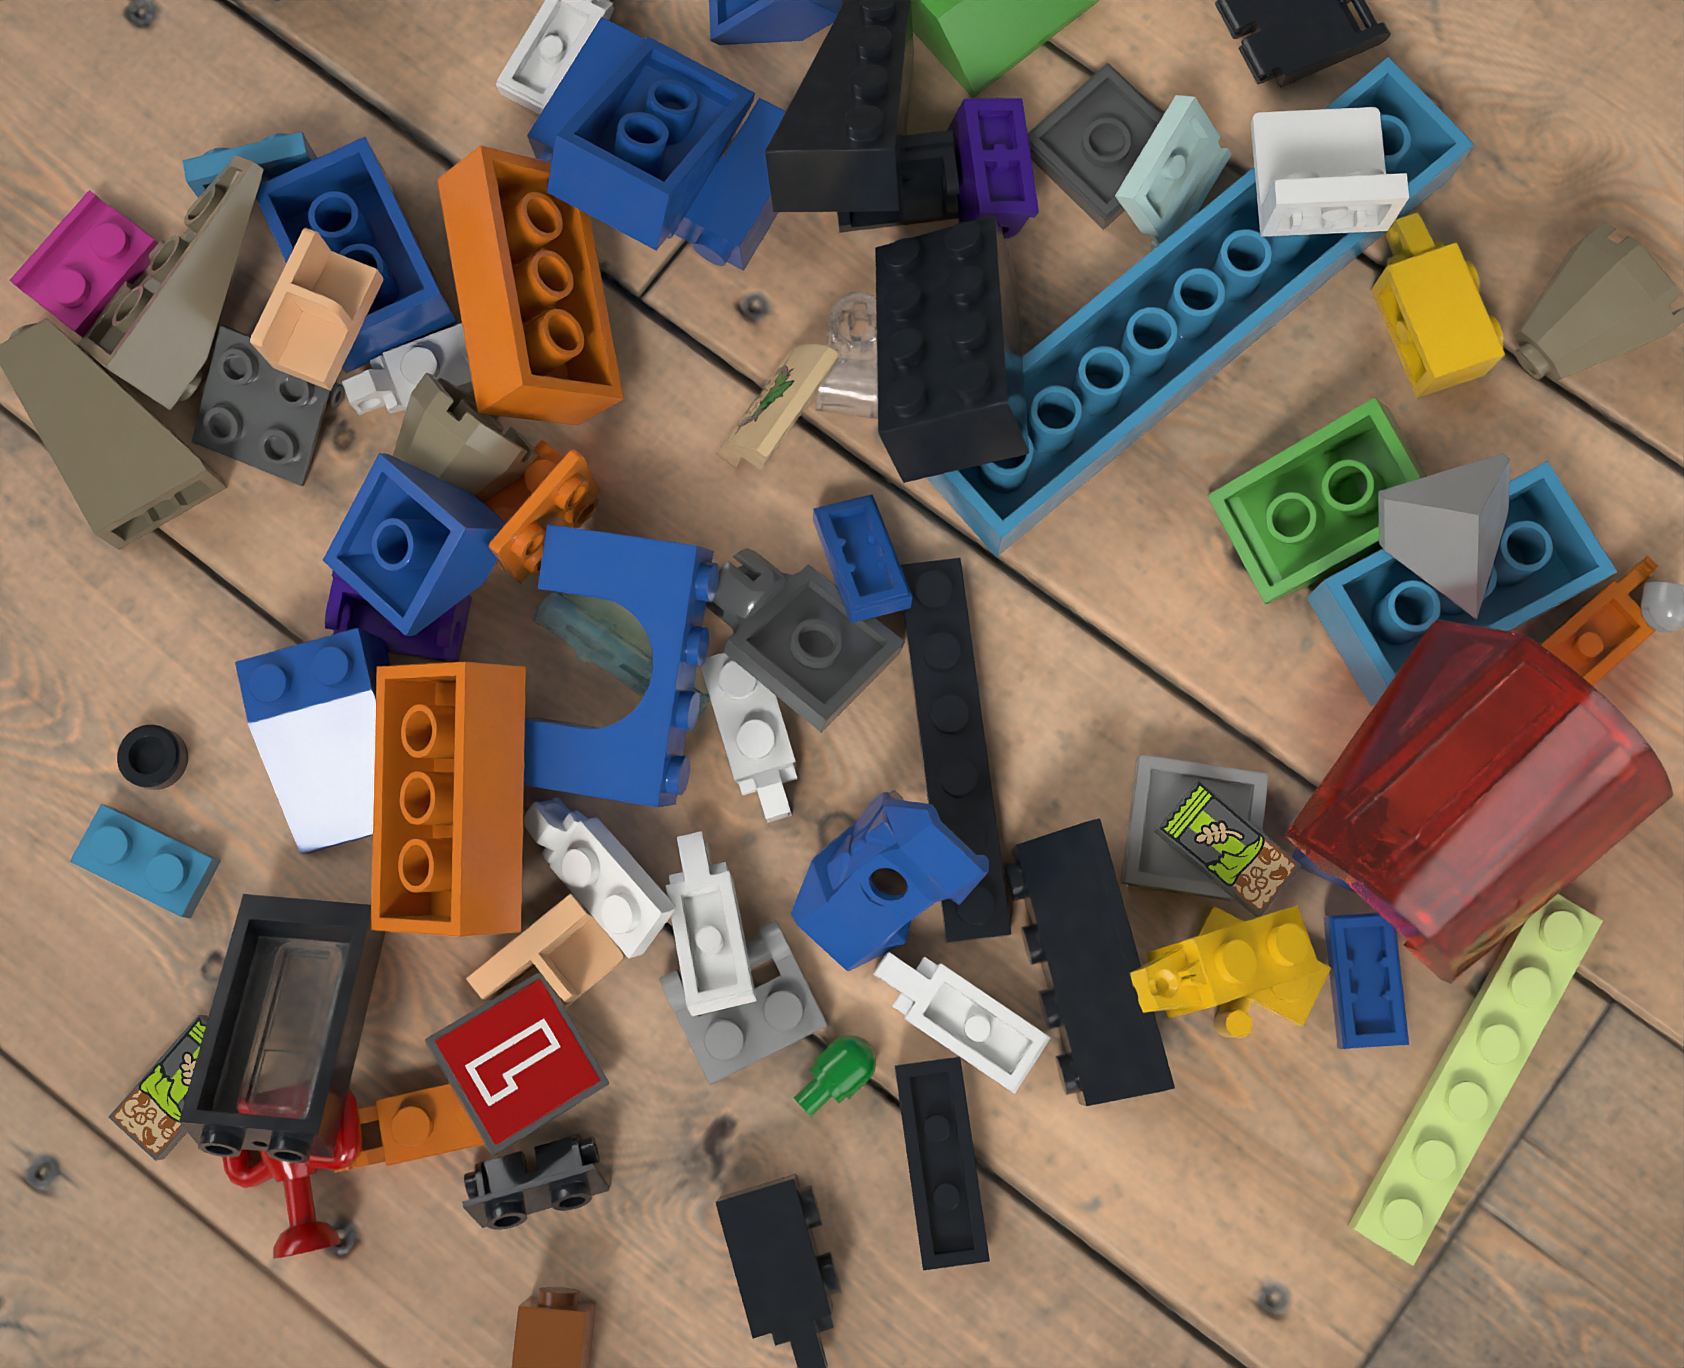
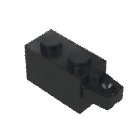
[715,1174,842,1368]

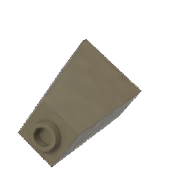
[0,318,227,550]

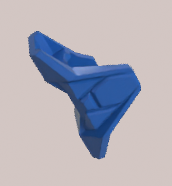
[791,790,989,971]

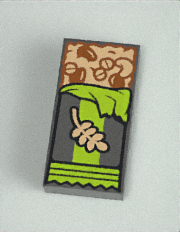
[1154,780,1302,917]
[108,1015,208,1161]

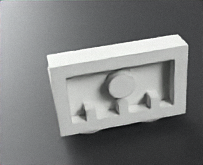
[1251,107,1409,237]

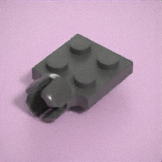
[706,548,905,733]

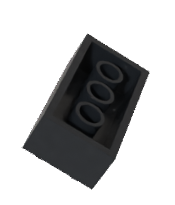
[875,215,1029,483]

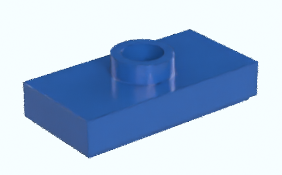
[813,494,912,623]
[1323,912,1409,1049]

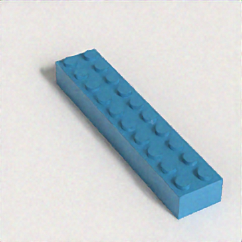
[926,57,1475,557]

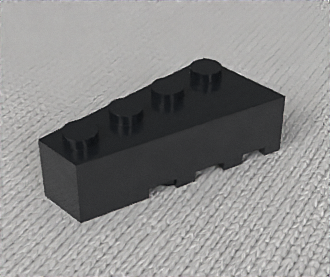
[765,0,914,212]

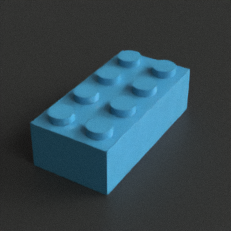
[1306,461,1617,707]

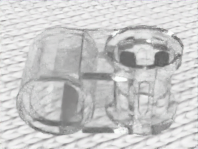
[816,291,878,419]

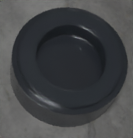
[117,724,188,790]

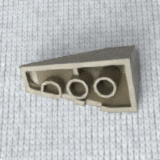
[78,155,264,410]

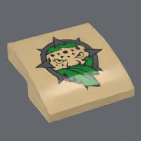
[716,344,840,471]

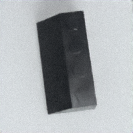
[1004,818,1175,1106]

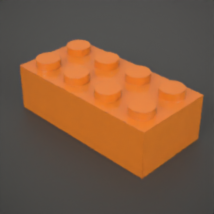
[437,145,624,426]
[371,662,526,937]

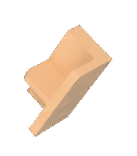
[250,228,384,391]
[466,894,625,1009]

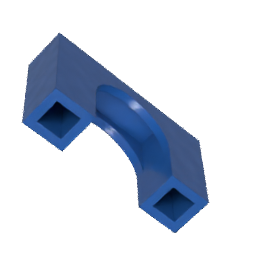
[527,17,786,271]
[524,524,719,808]

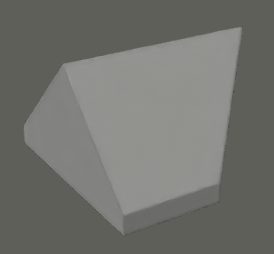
[1378,453,1510,619]

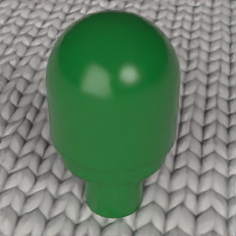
[793,1035,876,1117]

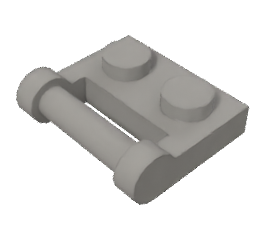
[659,920,828,1085]

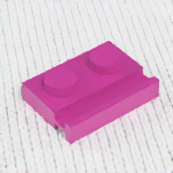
[9,190,158,338]

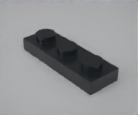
[894,1056,990,1271]

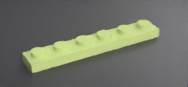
[1348,886,1603,1266]

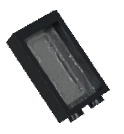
[179,894,385,1163]

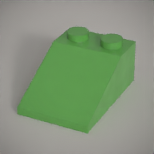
[1207,397,1427,604]

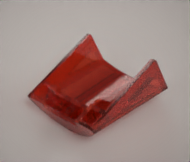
[1285,620,1674,984]

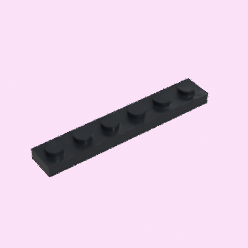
[900,557,1012,943]

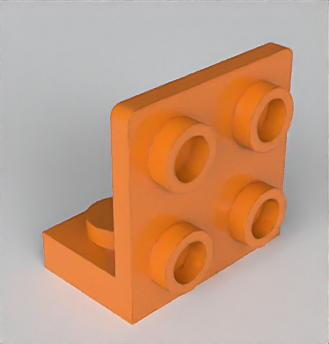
[485,439,601,584]

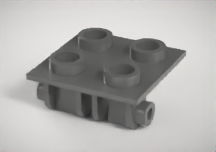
[191,326,345,486]

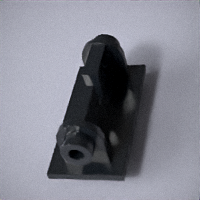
[462,1133,609,1230]

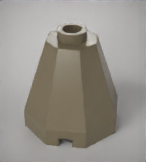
[1514,222,1684,382]
[393,372,539,503]

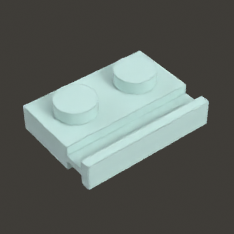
[1115,95,1232,249]

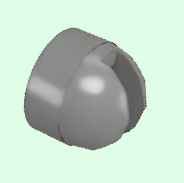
[1640,582,1684,632]

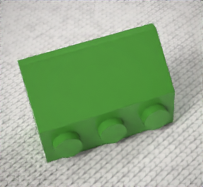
[911,0,1100,98]

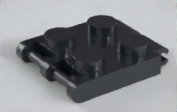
[1215,0,1391,88]

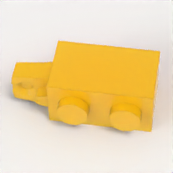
[1371,212,1505,399]
[1130,905,1321,1018]

